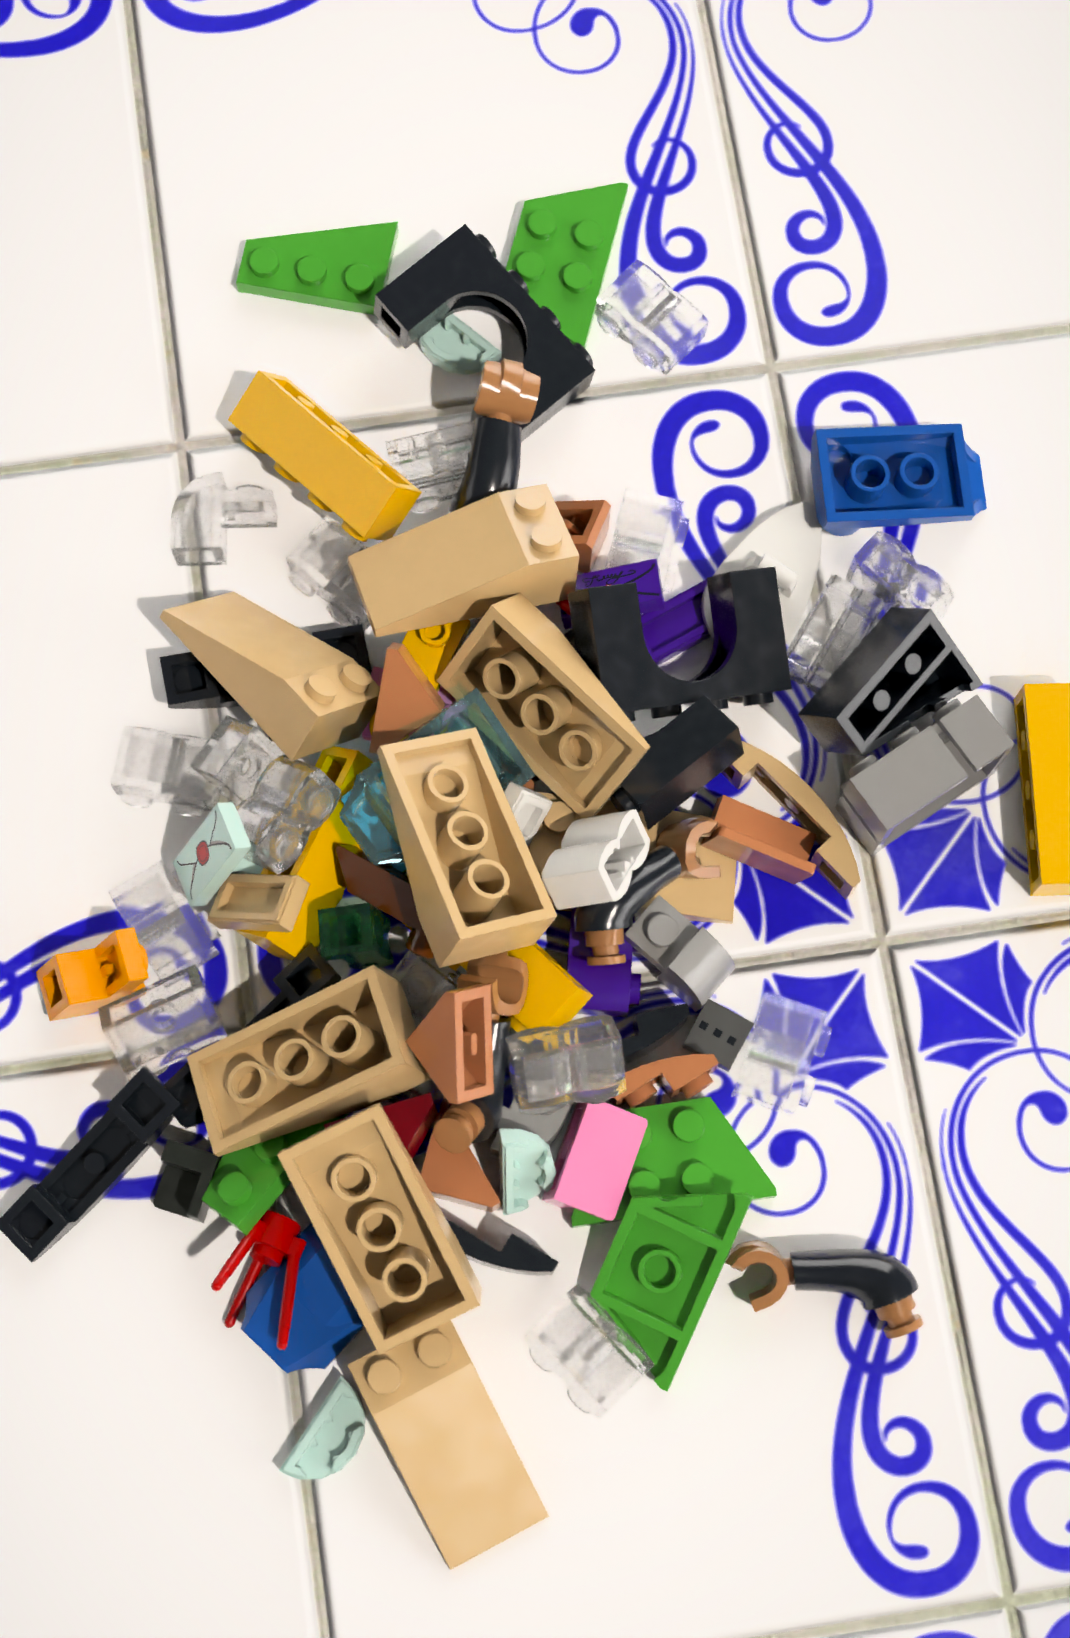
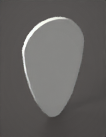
[701,502,822,644]

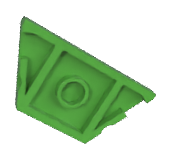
[506,182,629,349]
[571,1097,777,1228]
[588,1193,754,1392]

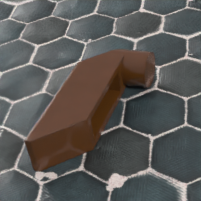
[335,844,434,959]

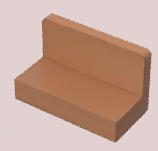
[701,795,817,884]

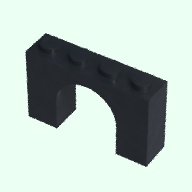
[374,224,596,443]
[568,567,792,722]
[564,629,744,830]

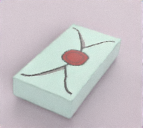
[173,802,252,907]

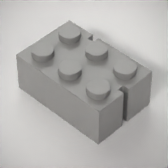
[835,694,1015,856]

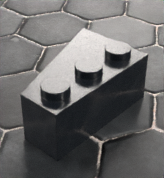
[798,607,983,756]

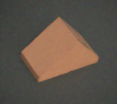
[555,500,611,573]
[369,642,446,754]
[405,983,494,1105]
[421,1112,501,1213]

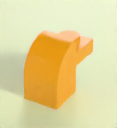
[36,927,149,1021]

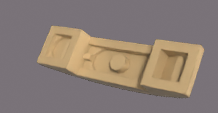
[721,741,861,900]

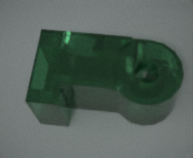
[318,902,394,969]

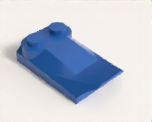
[811,423,987,537]
[240,1222,365,1374]

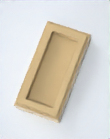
[207,873,310,932]

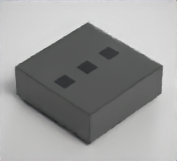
[682,999,754,1072]

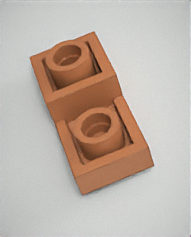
[603,1054,719,1109]

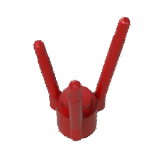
[211,1211,307,1350]

